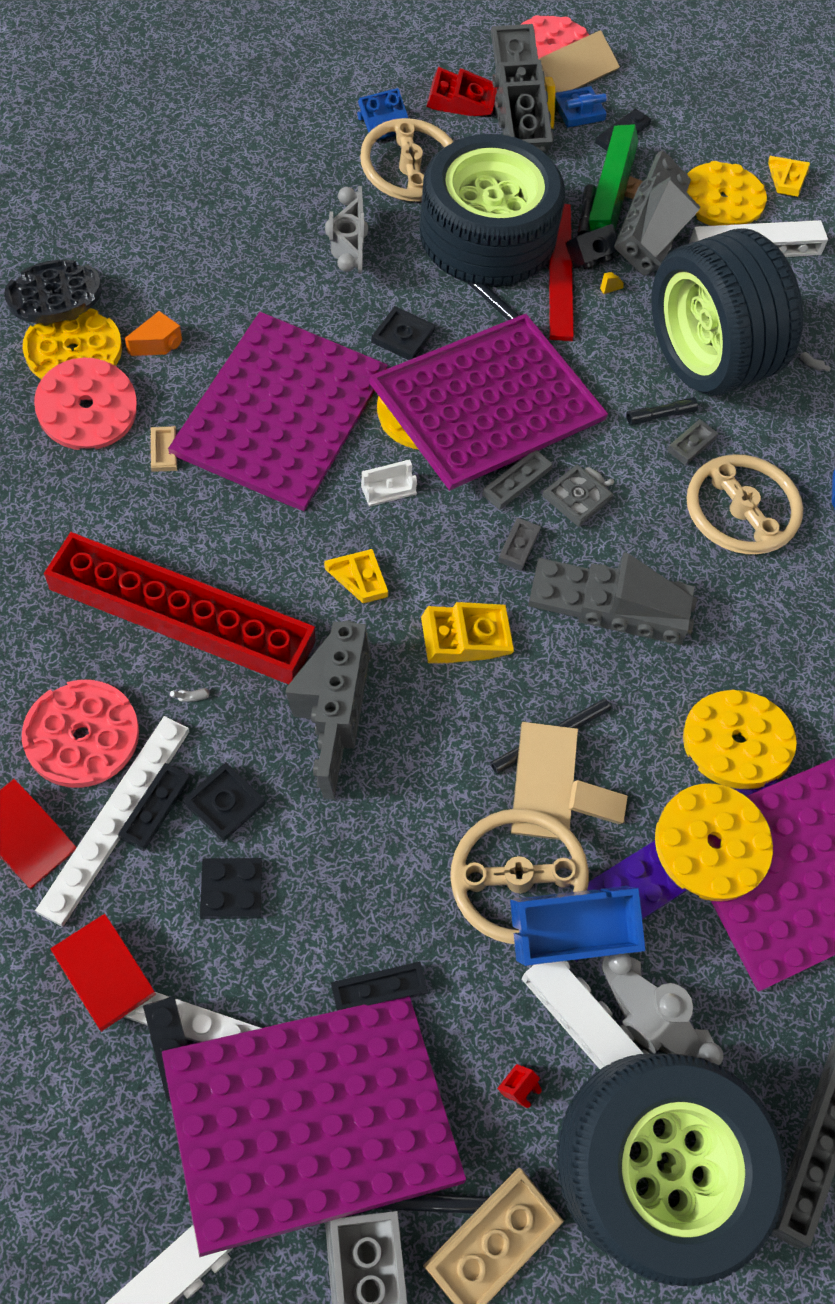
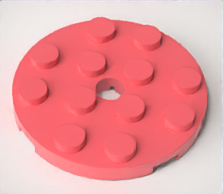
[521,15,589,59]
[34,358,137,450]
[22,680,139,788]

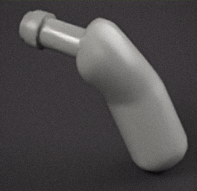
[800,352,831,372]
[584,467,614,488]
[170,688,209,702]

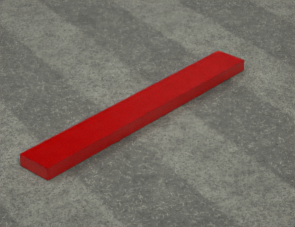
[549,204,573,341]

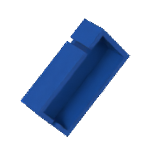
[510,886,645,966]

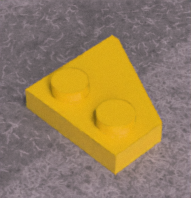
[544,77,555,129]
[768,156,810,197]
[324,549,388,603]

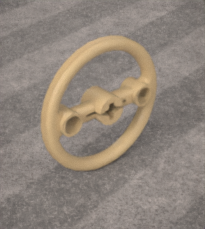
[360,118,453,202]
[687,454,803,554]
[450,809,589,944]

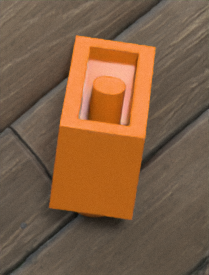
[125,311,182,356]

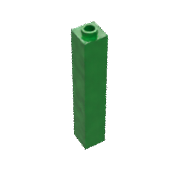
[589,124,639,231]

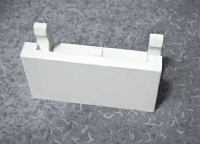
[361,460,417,507]

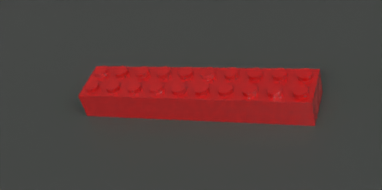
[44,532,315,684]

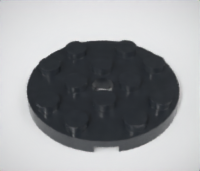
[4,260,102,326]

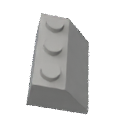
[325,1211,407,1304]

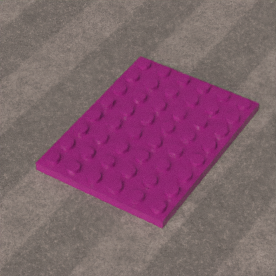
[168,312,388,511]
[369,314,608,491]
[707,758,835,992]
[162,997,466,1257]

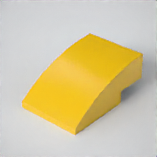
[421,602,514,663]

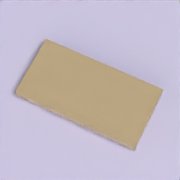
[538,30,620,93]
[511,722,578,840]
[423,1168,564,1304]

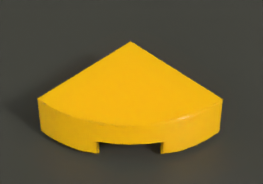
[600,272,624,294]

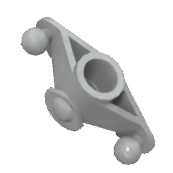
[325,186,368,274]
[602,953,723,1065]

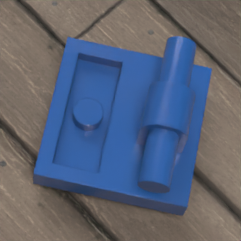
[555,86,607,128]
[357,88,408,141]

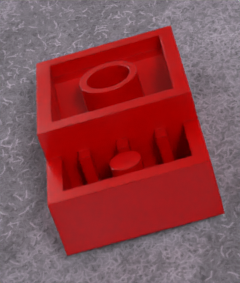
[426,67,497,116]
[0,779,77,890]
[50,914,156,1032]

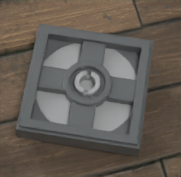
[542,464,614,527]

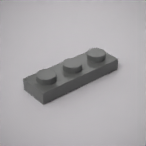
[482,450,553,510]

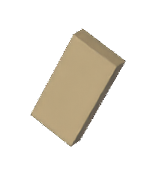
[151,426,177,472]
[569,780,628,824]

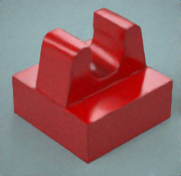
[497,1064,542,1108]

